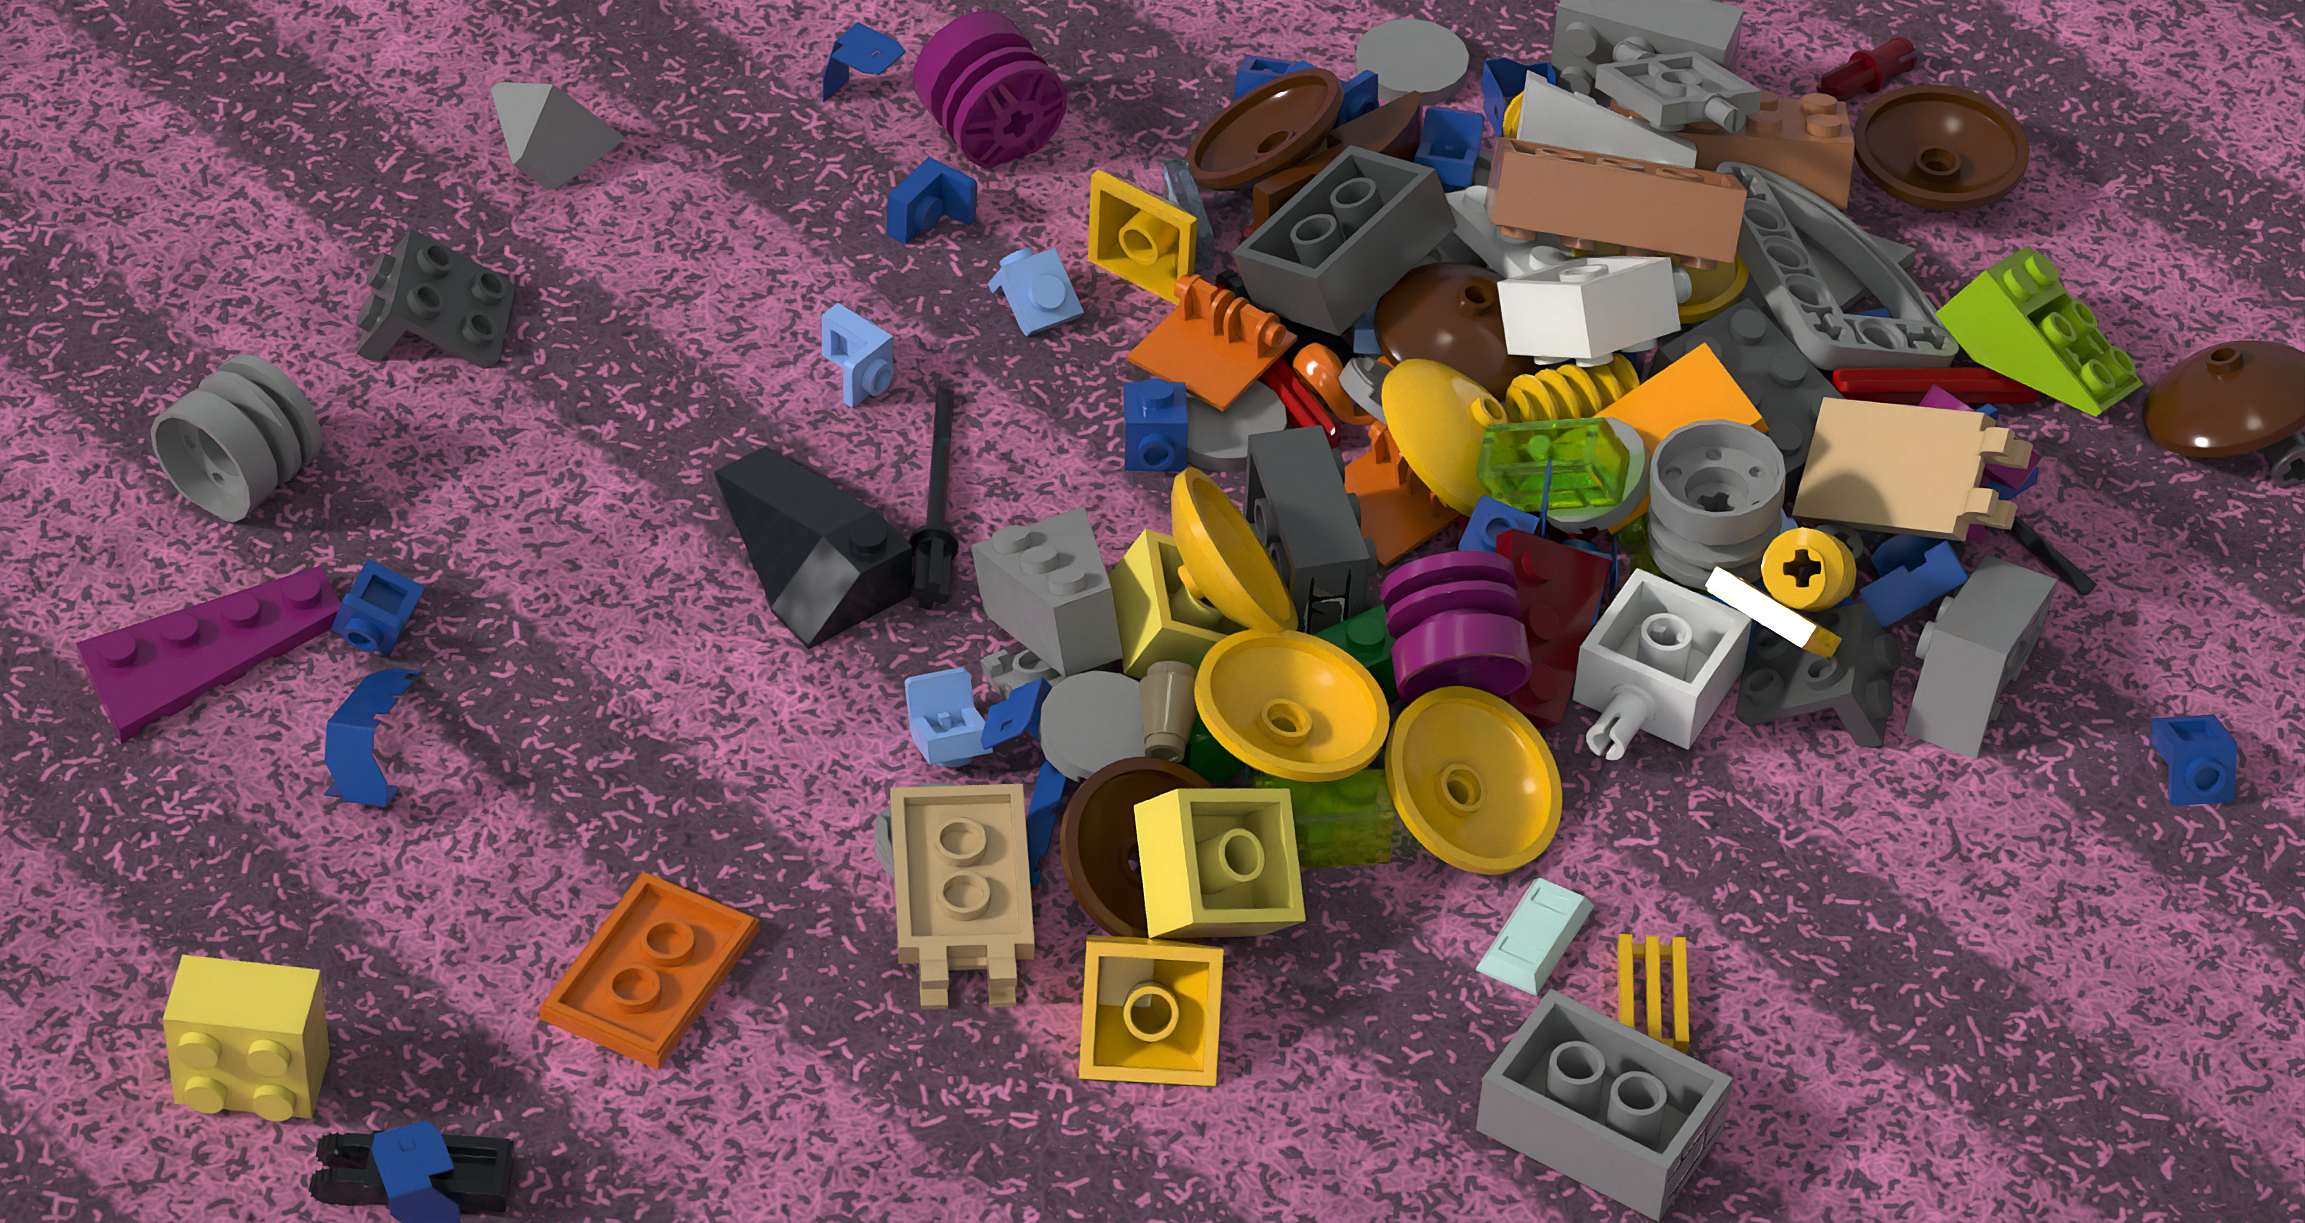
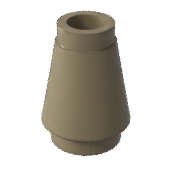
[1139,661,1198,763]

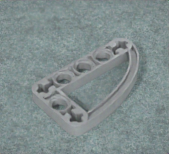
[1716,161,1959,371]

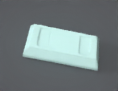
[1476,877,1594,996]

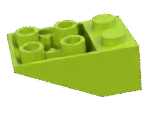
[1935,245,2144,417]

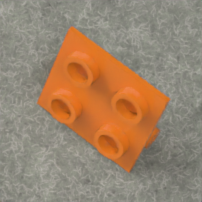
[1126,274,1297,412]
[1344,420,1463,569]

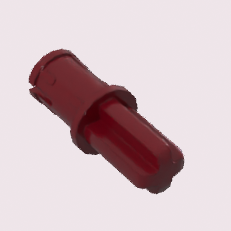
[1816,36,1917,102]

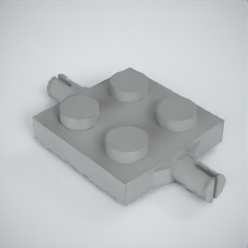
[1595,41,1762,133]

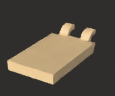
[1792,397,2033,541]
[890,784,1035,1010]

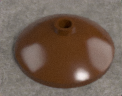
[1184,68,1344,191]
[1853,85,2029,211]
[1373,262,1550,402]
[2142,340,2305,457]
[1060,757,1215,945]

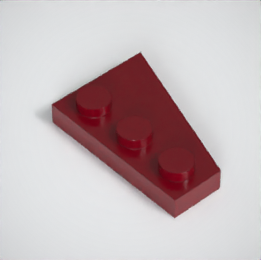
[1496,528,1612,731]

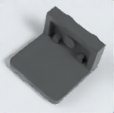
[356,229,515,369]
[1735,602,1901,748]

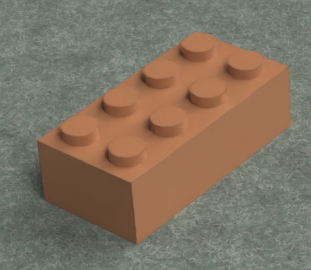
[1610,90,1855,210]
[1484,136,1747,270]

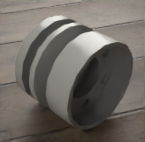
[150,353,323,523]
[1647,419,1786,590]

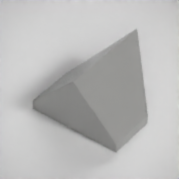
[490,82,625,190]

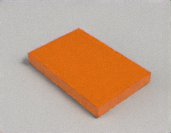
[539,871,760,1070]

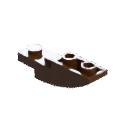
[1253,90,1423,232]

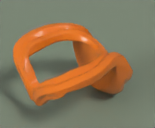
[1293,342,1394,425]

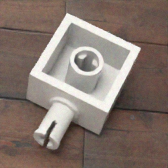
[1497,255,1692,367]
[1573,568,1752,760]

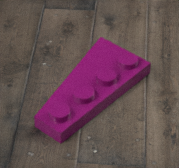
[76,565,341,743]

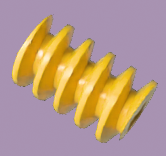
[1505,353,1640,455]
[1761,527,1857,613]

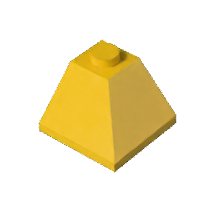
[1088,169,1197,306]
[1079,935,1224,1086]

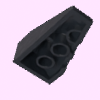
[714,446,913,650]

